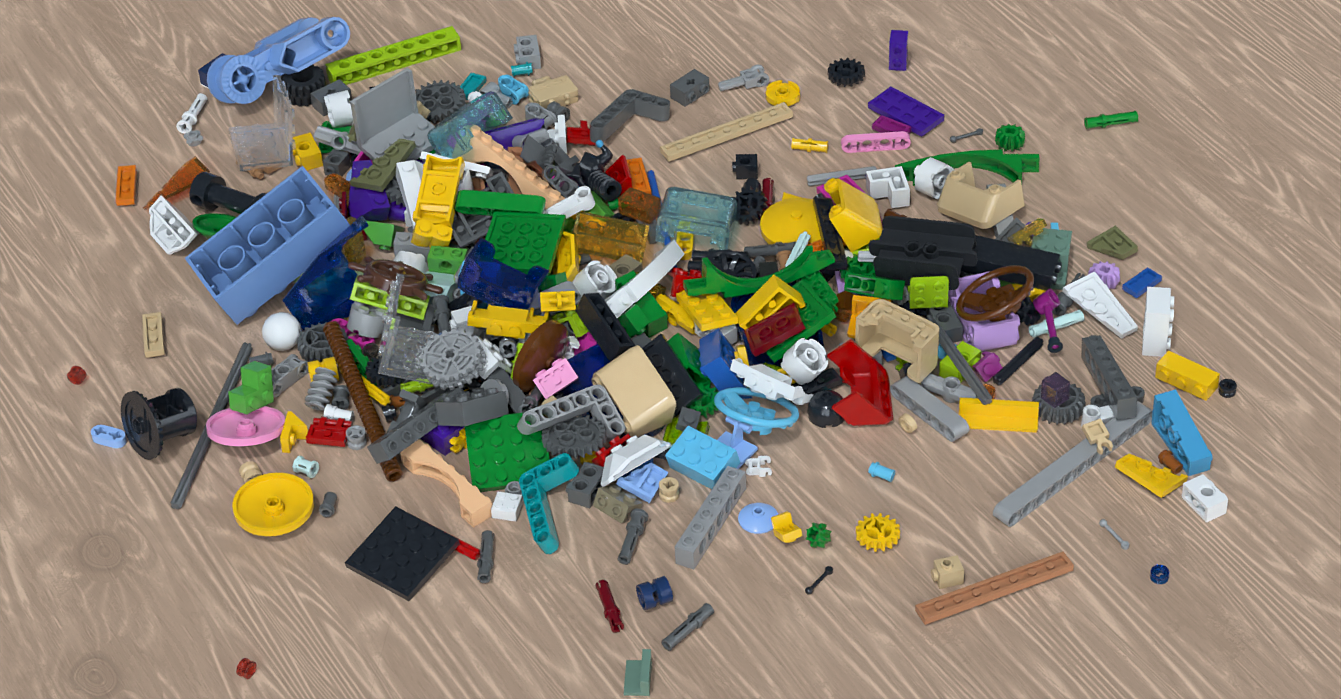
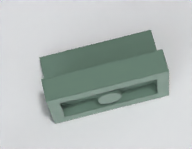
[624,649,652,696]

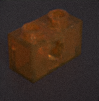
[618,187,661,224]

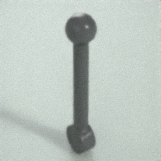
[950,128,983,143]

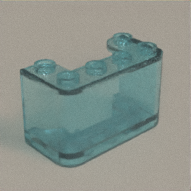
[427,91,513,159]
[655,187,737,250]

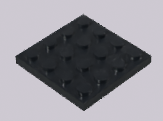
[345,506,460,601]

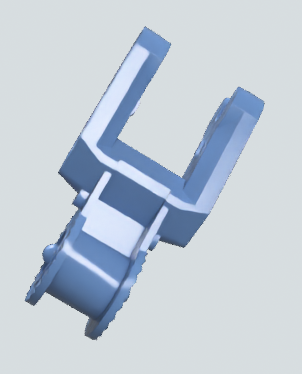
[207,17,350,104]

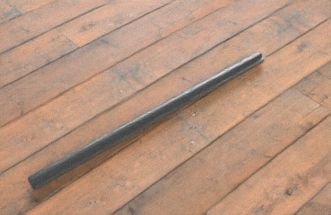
[170,342,253,509]

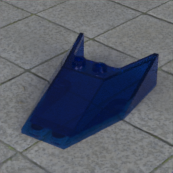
[282,215,369,331]

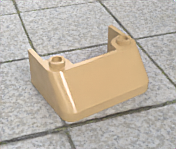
[937,162,1025,229]

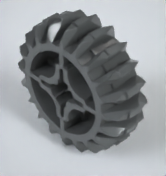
[297,322,349,362]
[1032,380,1086,425]

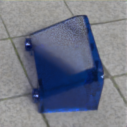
[457,238,549,310]

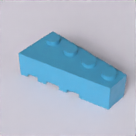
[1151,389,1213,476]

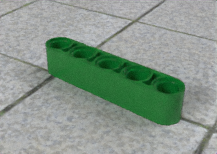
[455,190,546,216]

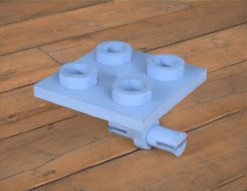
[717,416,758,469]

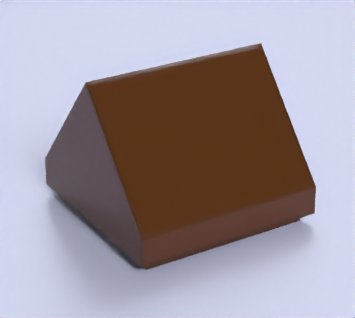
[835,290,854,314]

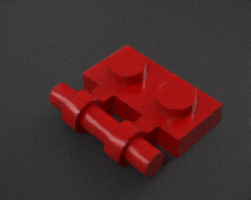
[306,416,353,447]

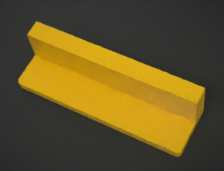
[959,397,1039,433]

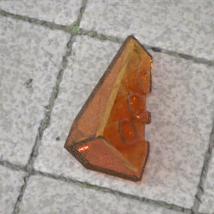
[143,156,210,210]

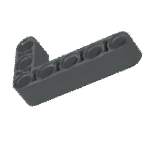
[590,89,670,143]

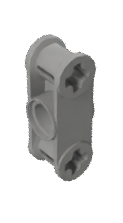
[271,354,309,397]

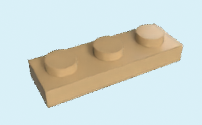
[142,312,165,358]

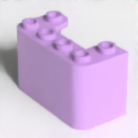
[948,272,1020,352]

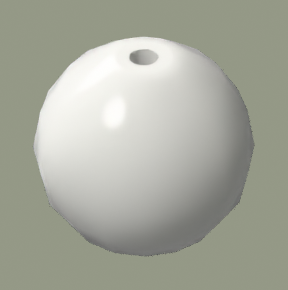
[262,312,302,351]

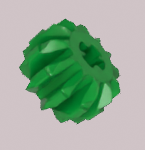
[995,123,1025,152]

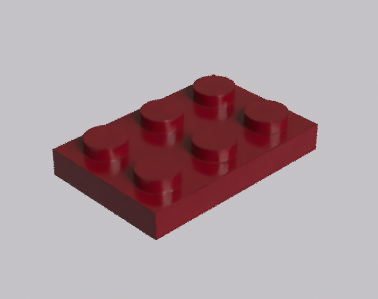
[744,303,806,357]

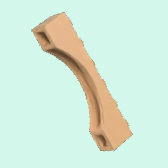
[400,439,493,528]

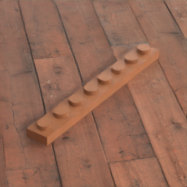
[915,551,1074,625]

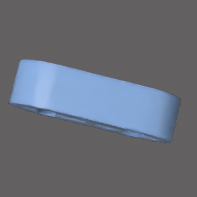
[91,425,127,448]

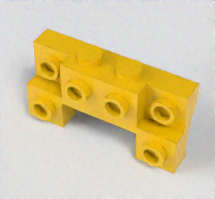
[467,300,549,339]

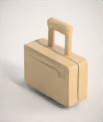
[528,75,578,109]

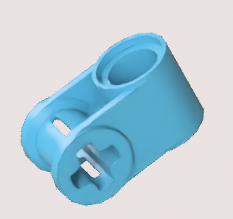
[498,75,529,105]

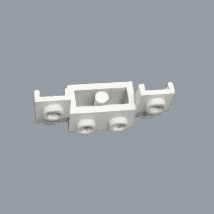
[730,358,813,405]

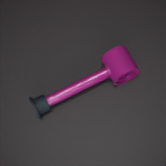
[1033,289,1063,353]

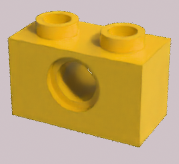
[289,132,323,171]

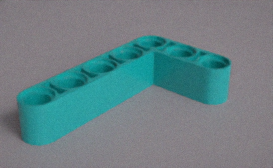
[519,453,579,554]

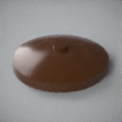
[513,320,568,393]

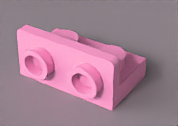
[533,358,579,399]

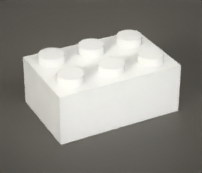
[1142,287,1174,357]

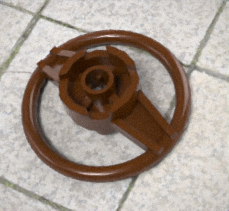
[956,265,1034,322]

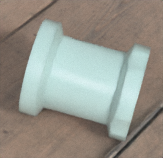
[292,455,319,478]

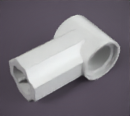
[1081,405,1115,426]

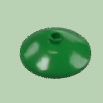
[192,213,236,239]

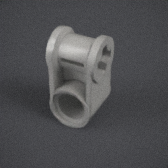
[525,103,557,130]

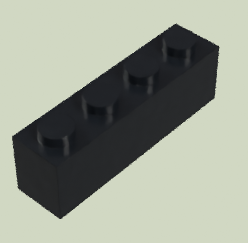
[575,293,635,362]

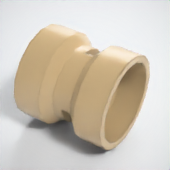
[239,461,263,483]

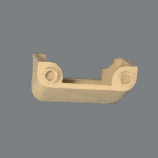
[592,345,676,438]

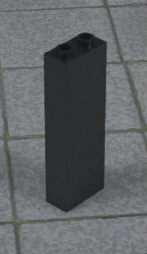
[961,235,1062,291]

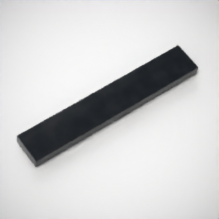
[813,197,848,270]

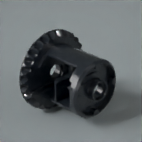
[121,387,197,460]

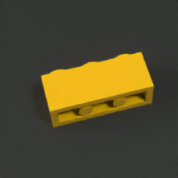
[1155,350,1220,401]

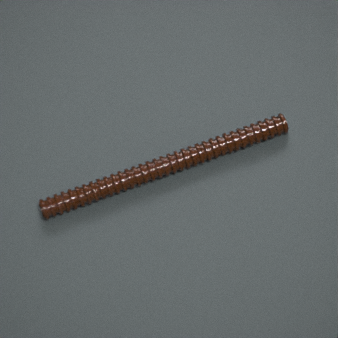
[323,321,403,482]

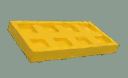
[676,290,738,332]

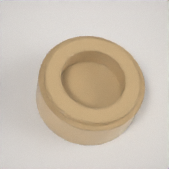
[898,413,917,433]

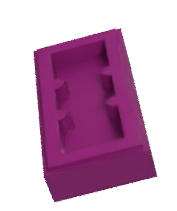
[872,115,911,141]

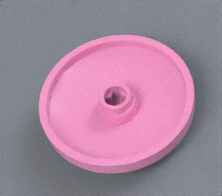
[206,406,285,446]

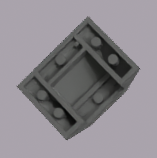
[452,172,514,248]

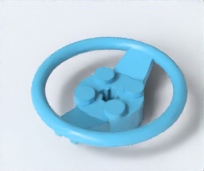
[714,387,799,435]

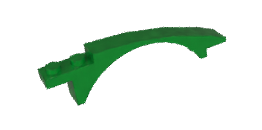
[895,149,1040,186]
[683,245,835,298]

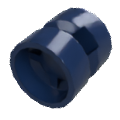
[636,576,673,610]

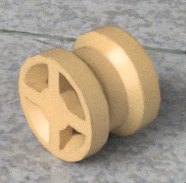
[659,477,679,503]

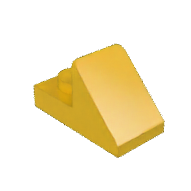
[280,411,308,453]

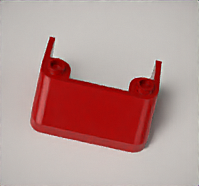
[827,339,893,426]

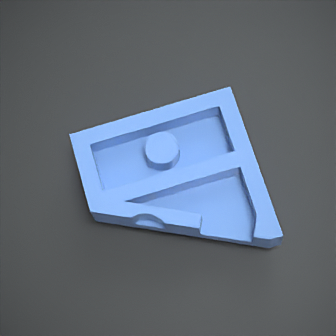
[616,463,668,503]

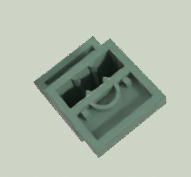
[1031,227,1072,290]

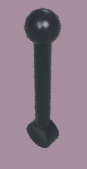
[805,566,833,595]

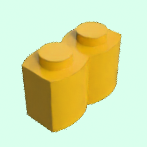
[411,220,453,248]

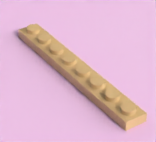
[660,102,793,162]

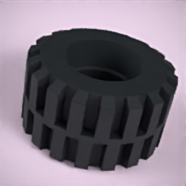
[281,64,326,106]

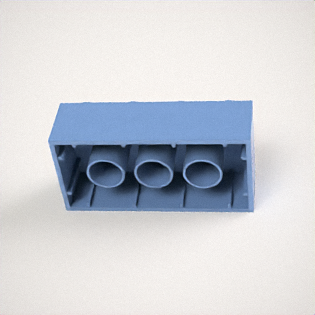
[185,166,355,325]

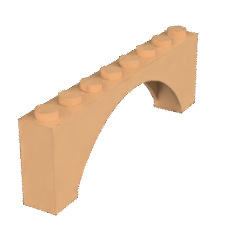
[452,125,565,210]

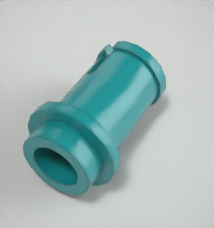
[511,62,533,76]

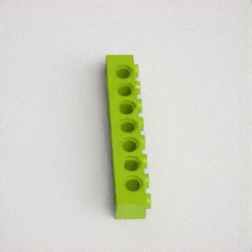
[325,26,461,85]

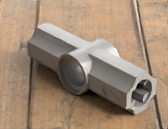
[314,125,361,155]
[921,373,979,403]

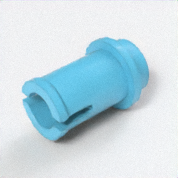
[868,462,896,482]

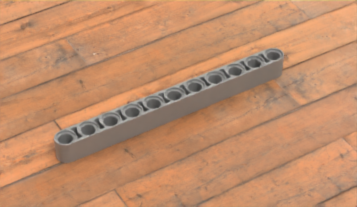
[993,401,1153,527]

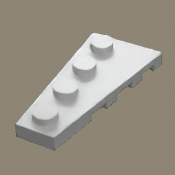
[1062,272,1138,339]

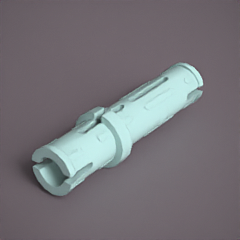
[1029,310,1084,338]

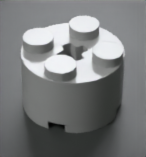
[347,301,389,338]

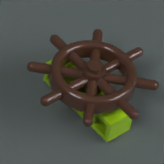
[348,256,443,320]

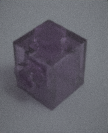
[1041,372,1070,408]

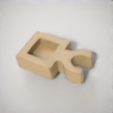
[1082,418,1113,455]

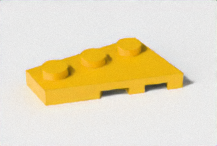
[1115,454,1188,498]

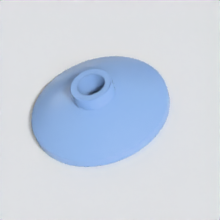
[738,503,778,534]

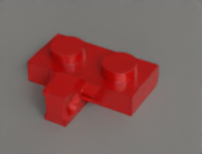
[566,120,596,146]

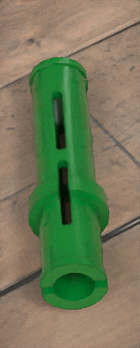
[1084,111,1138,129]

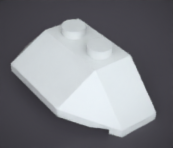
[149,196,199,255]
[601,435,672,487]

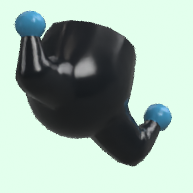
[578,140,613,188]

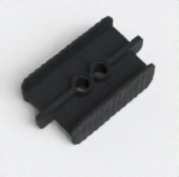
[868,216,978,290]

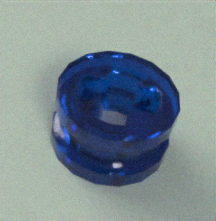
[1150,565,1169,584]

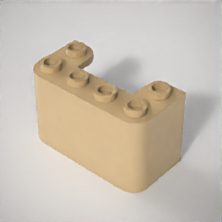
[855,299,939,384]

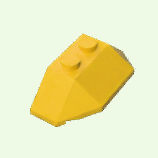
[552,230,581,282]

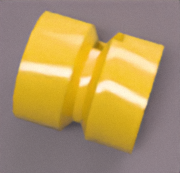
[307,357,339,382]

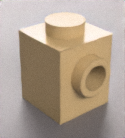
[931,555,964,589]

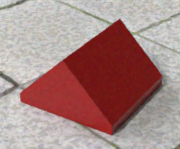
[604,155,633,198]

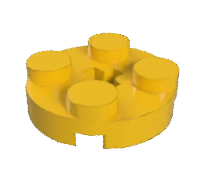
[765,80,800,106]

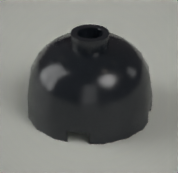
[807,390,844,428]

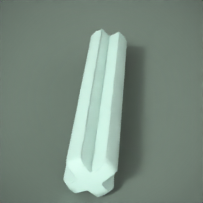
[785,232,811,267]

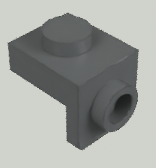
[676,407,701,431]

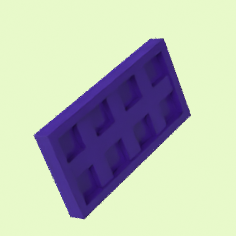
[868,86,945,137]

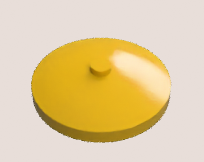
[760,198,821,245]
[232,473,314,536]

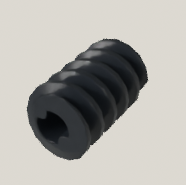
[587,170,622,201]

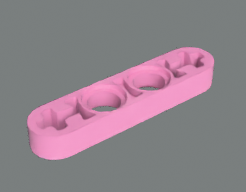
[841,131,911,153]

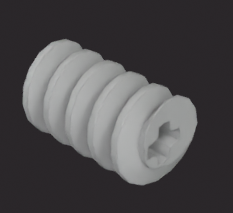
[305,367,337,411]

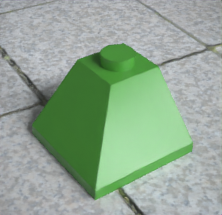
[359,220,405,250]

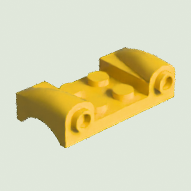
[412,154,465,228]

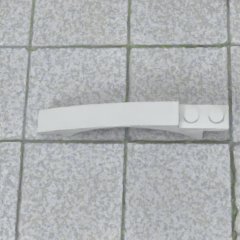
[605,239,685,318]

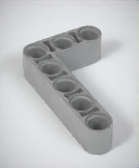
[517,384,625,442]

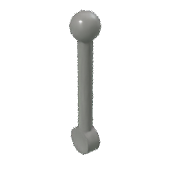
[1099,519,1129,550]

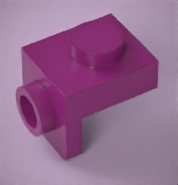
[972,351,1003,382]

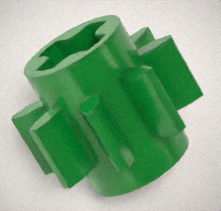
[805,523,832,548]

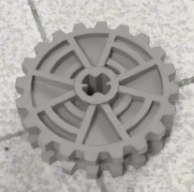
[420,328,486,390]

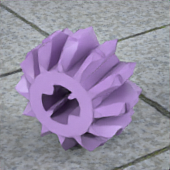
[1088,261,1120,289]

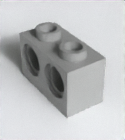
[514,35,541,69]

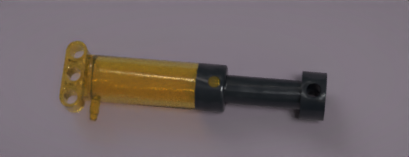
[189,172,366,264]

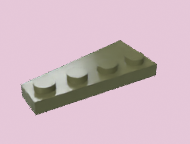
[350,138,416,192]

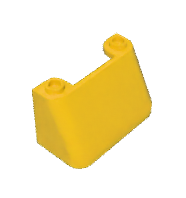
[824,178,883,252]

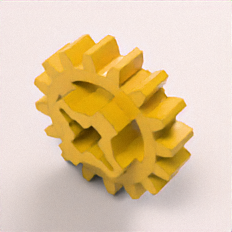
[856,513,900,552]

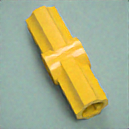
[656,294,697,335]

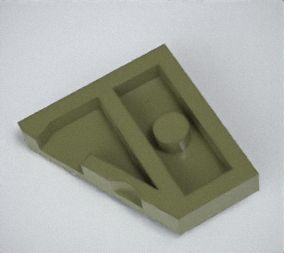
[1086,225,1138,260]

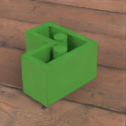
[228,361,274,414]

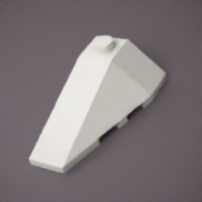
[396,160,423,229]

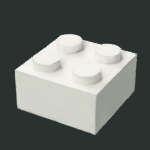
[491,492,523,521]

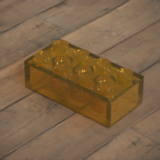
[572,211,649,263]

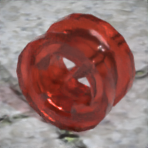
[67,366,87,385]
[236,658,257,679]

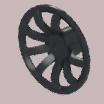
[700,250,756,278]

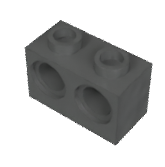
[566,462,605,509]

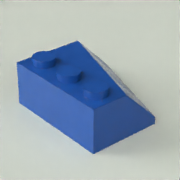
[698,328,752,399]

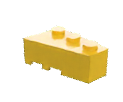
[735,275,806,330]

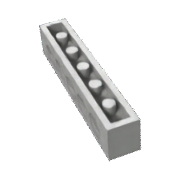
[675,466,746,570]

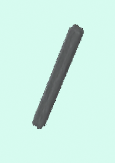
[938,325,992,405]

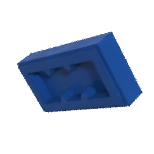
[1122,267,1162,298]

